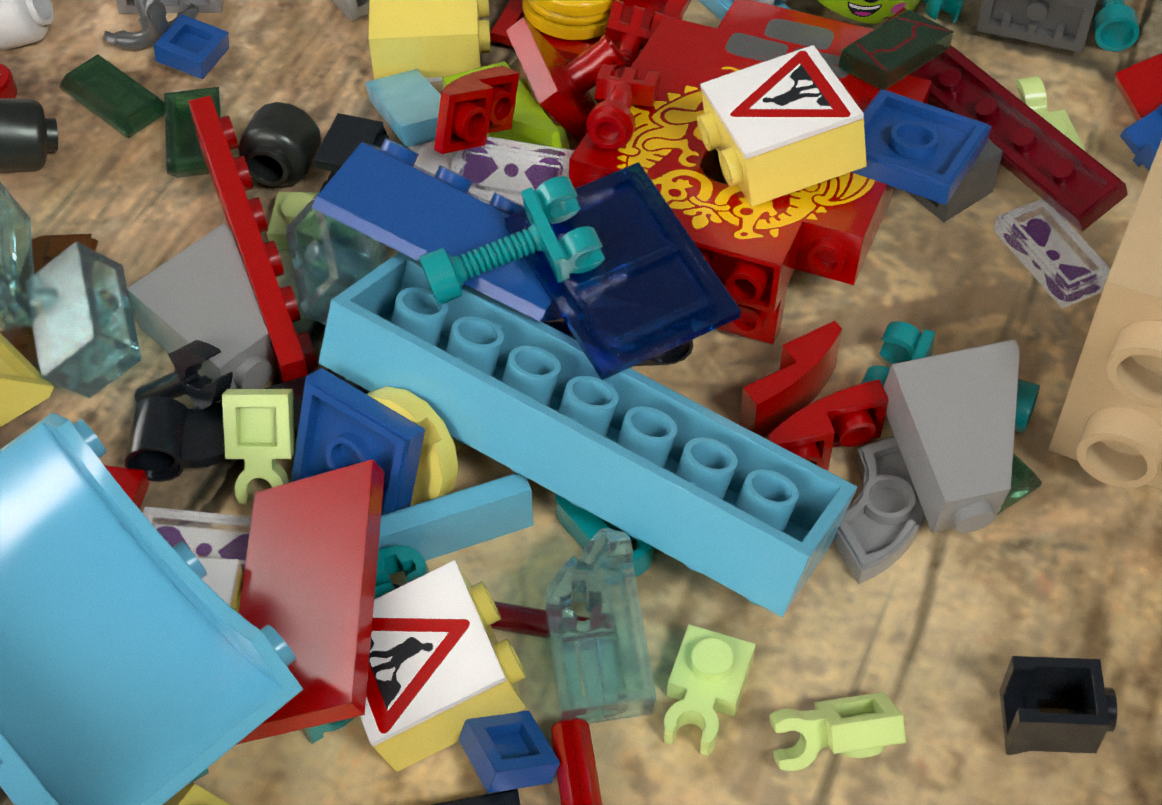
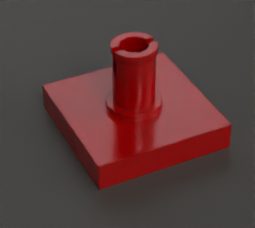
[506,17,626,143]

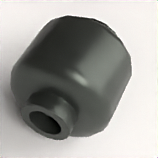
[0,98,58,172]
[238,102,321,187]

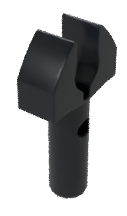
[134,340,233,411]

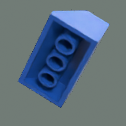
[312,138,583,322]

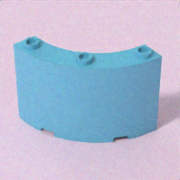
[0,413,303,805]

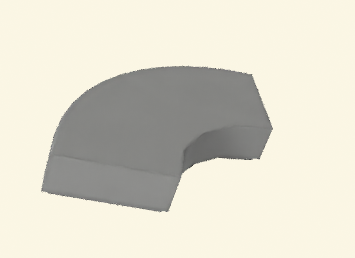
[833,436,925,584]

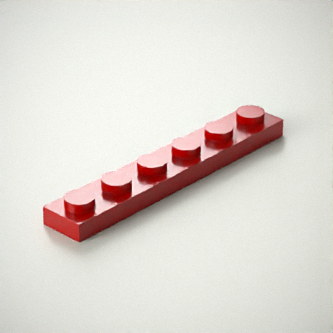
[188,95,318,383]

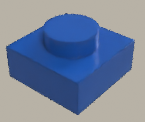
[154,14,229,79]
[458,711,560,793]

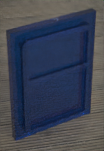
[505,162,741,380]

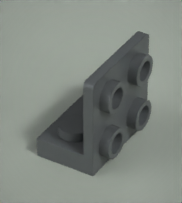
[976,0,1097,53]

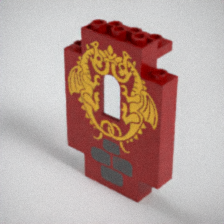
[569,0,932,345]

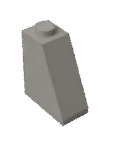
[127,223,278,400]
[883,339,1020,533]

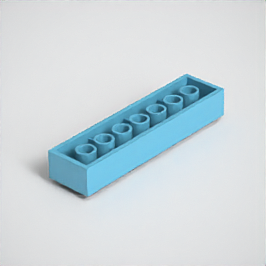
[319,252,857,617]

